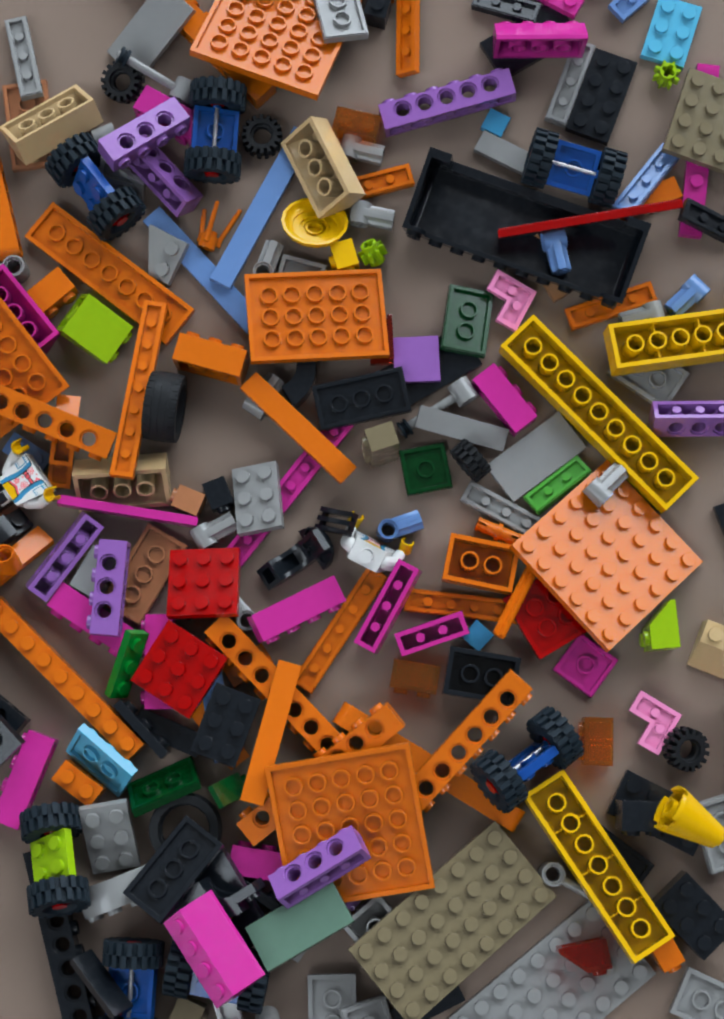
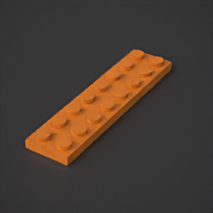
[24,202,195,346]

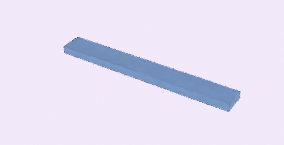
[210,126,297,291]
[143,206,248,335]

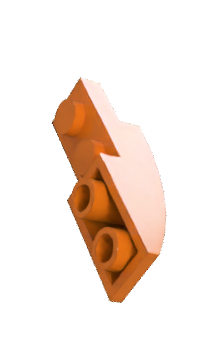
[48,394,81,489]

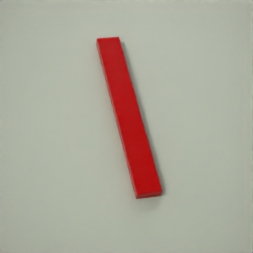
[498,198,683,239]

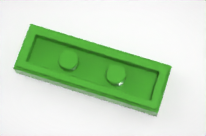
[523,455,592,516]

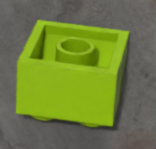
[639,599,681,652]

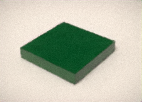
[399,442,453,497]

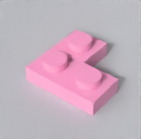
[486,269,537,332]
[628,690,682,756]

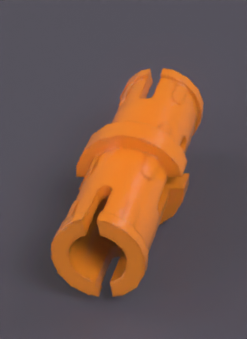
[474,517,523,545]

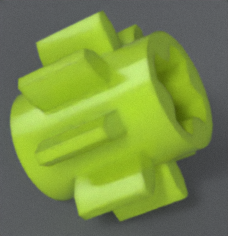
[652,60,681,90]
[358,239,388,267]

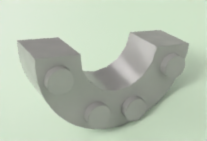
[82,864,146,923]

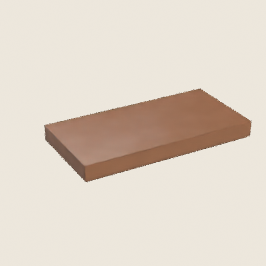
[2,79,52,173]
[105,522,189,626]

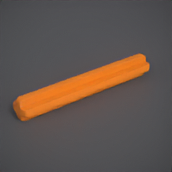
[493,566,536,639]

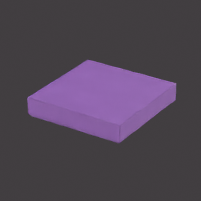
[392,336,441,384]

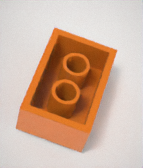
[172,331,250,386]
[441,533,518,595]

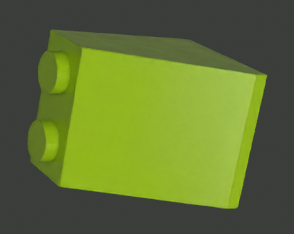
[56,293,133,364]

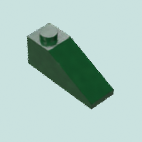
[208,772,246,809]

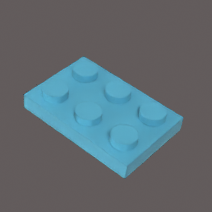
[640,0,703,71]
[66,723,138,798]

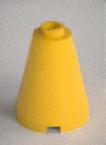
[653,785,724,848]

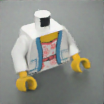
[0,438,61,509]
[340,511,414,573]

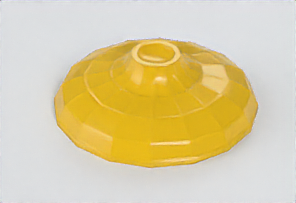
[281,198,349,248]

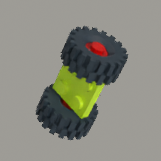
[19,801,91,918]

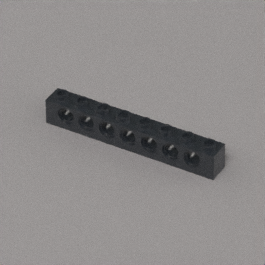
[23,851,100,1019]

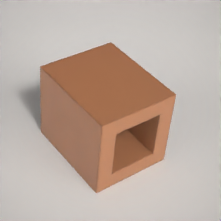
[169,484,207,519]

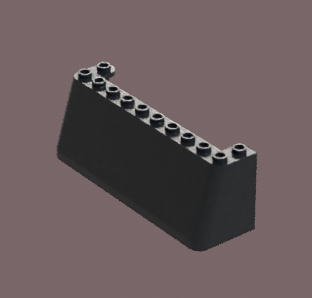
[402,147,651,309]

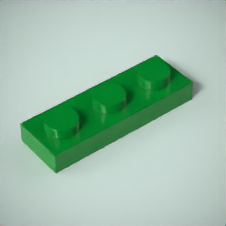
[104,630,149,698]

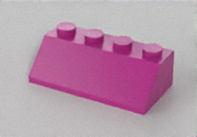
[493,21,588,58]
[0,264,60,354]
[163,890,265,1008]

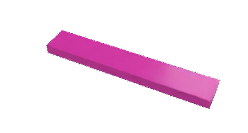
[57,495,198,528]

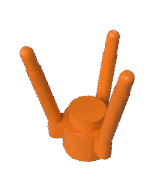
[196,201,242,252]

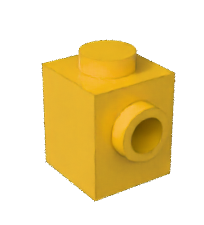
[328,238,359,270]

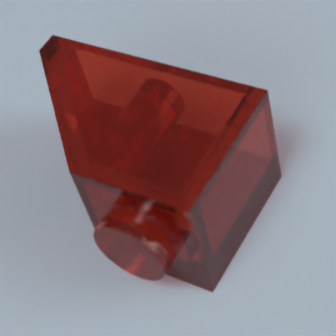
[556,936,612,976]

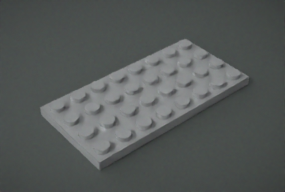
[446,900,656,1019]

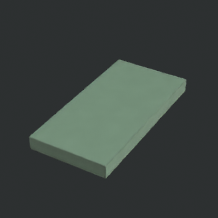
[245,882,355,972]

